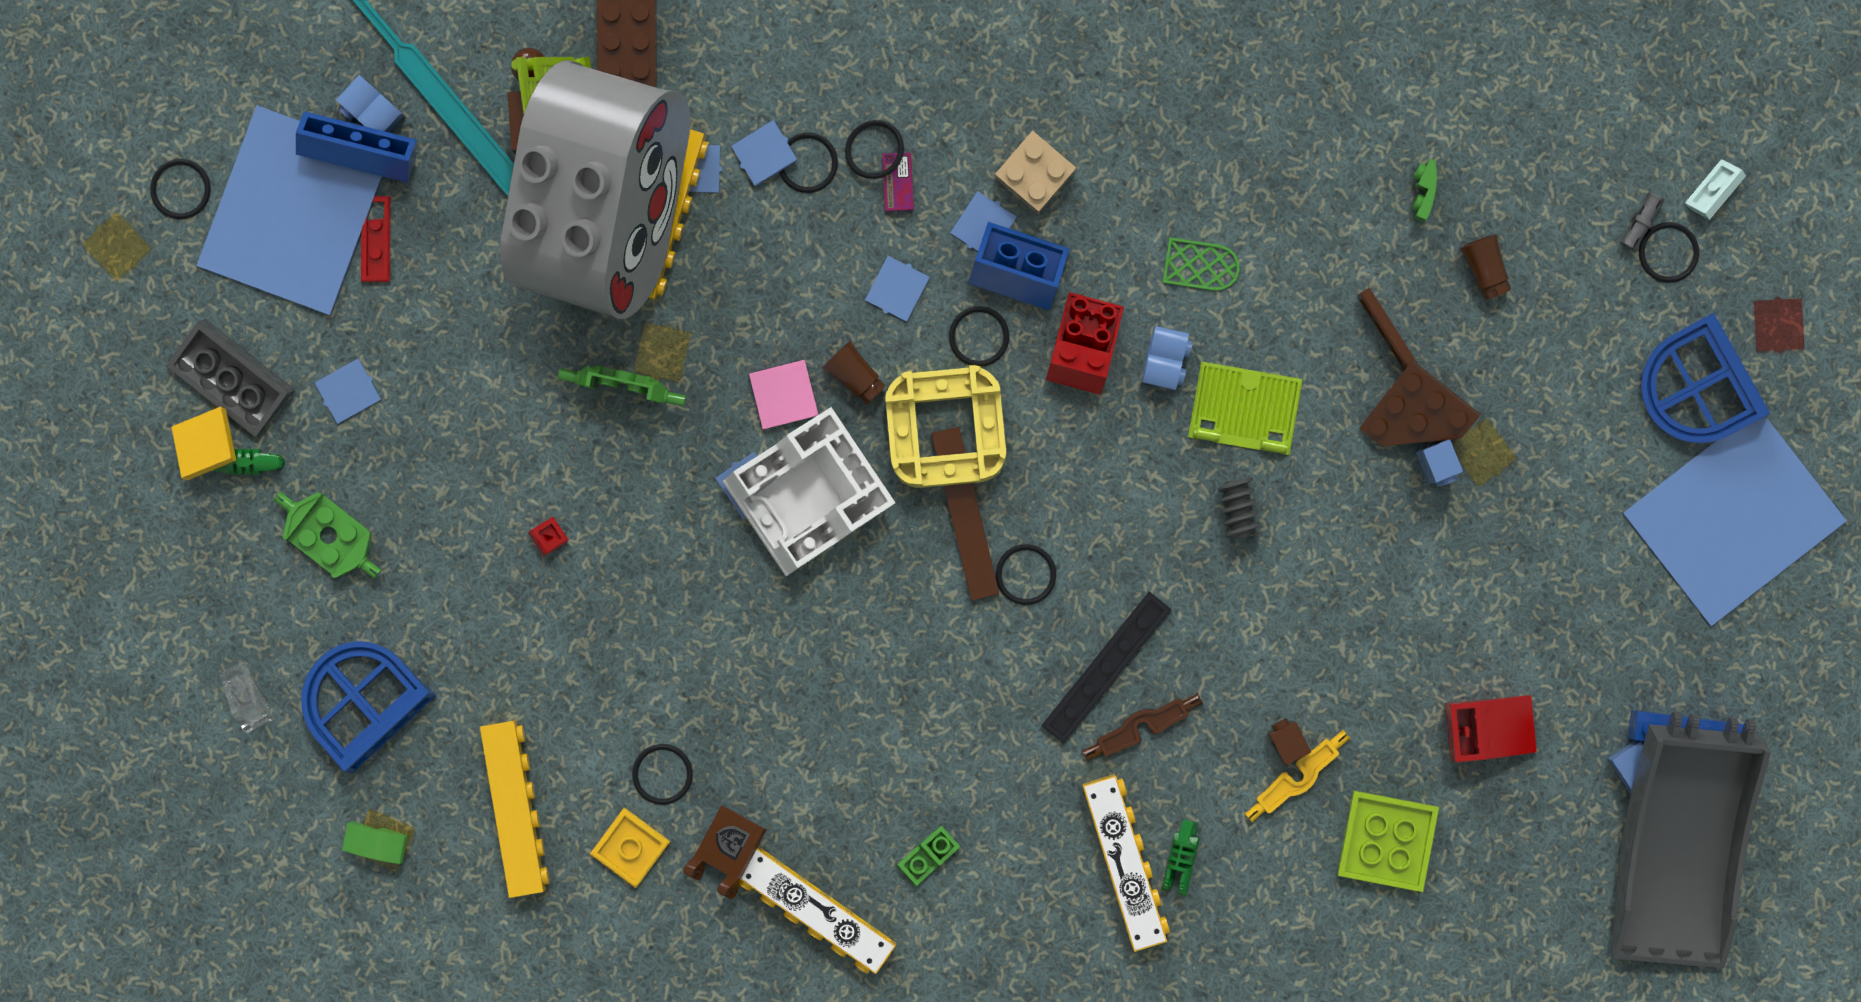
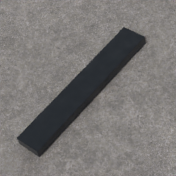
[1041,592,1171,744]

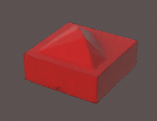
[528,517,569,557]

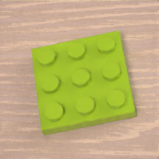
[1337,790,1439,892]

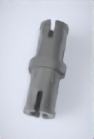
[1620,192,1665,251]

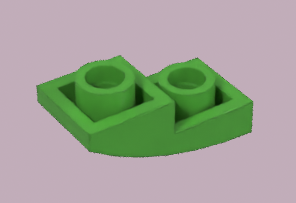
[1411,158,1437,223]
[342,821,408,864]
[896,826,960,887]

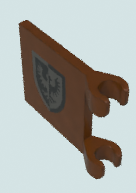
[683,805,767,899]

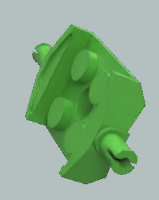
[558,365,686,407]
[273,491,382,579]

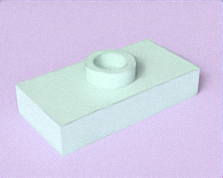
[1685,159,1746,220]

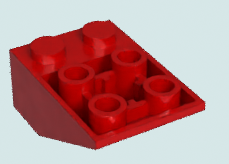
[1046,292,1124,395]
[1445,695,1537,762]

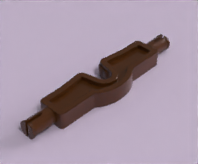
[1082,693,1203,761]

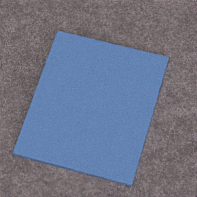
[196,105,383,315]
[1623,416,1847,626]

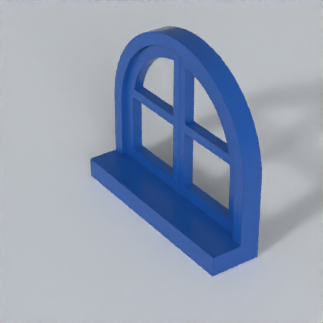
[1641,313,1770,443]
[301,641,436,774]

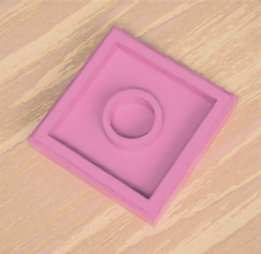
[749,360,819,430]

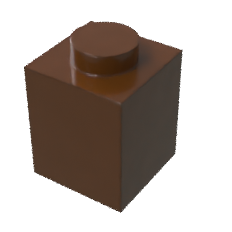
[1268,718,1311,765]

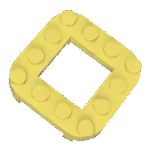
[886,365,1006,488]

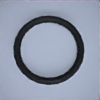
[845,120,904,179]
[779,133,838,193]
[150,159,211,219]
[1639,222,1699,283]
[949,306,1009,366]
[996,544,1056,605]
[632,744,693,805]

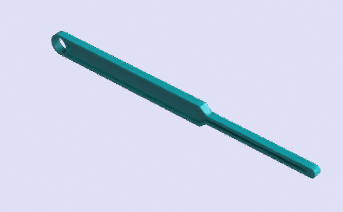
[353,0,514,196]

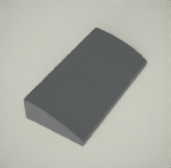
[166,319,295,437]

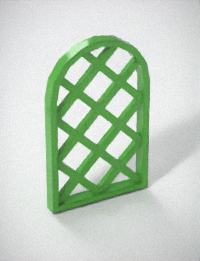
[1162,237,1240,291]

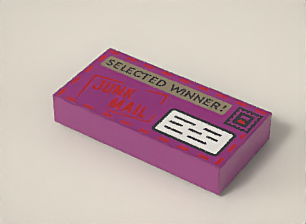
[882,152,914,212]

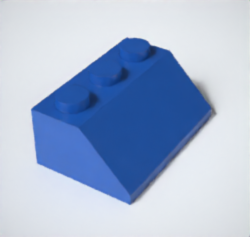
[968,222,1070,310]

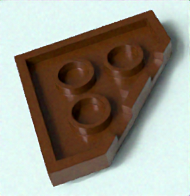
[1359,361,1481,446]

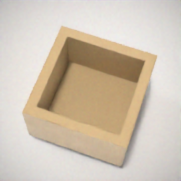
[994,130,1076,215]

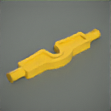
[1244,729,1351,823]

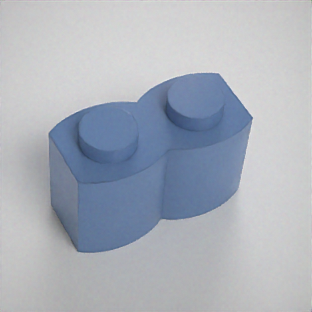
[336,75,405,133]
[1141,326,1193,390]

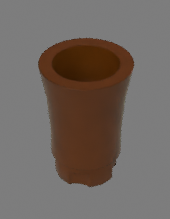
[1459,234,1511,300]
[822,340,886,405]

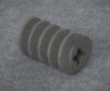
[1218,477,1261,539]

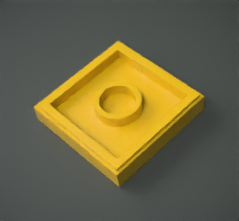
[172,406,236,481]
[590,807,670,888]

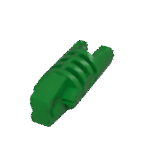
[212,449,284,475]
[1162,819,1200,896]

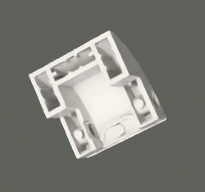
[722,407,895,576]

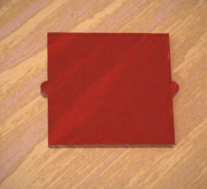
[1754,297,1804,353]

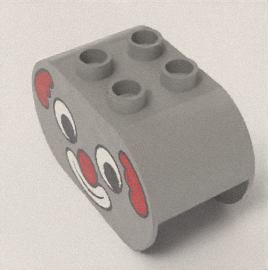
[500,60,690,319]

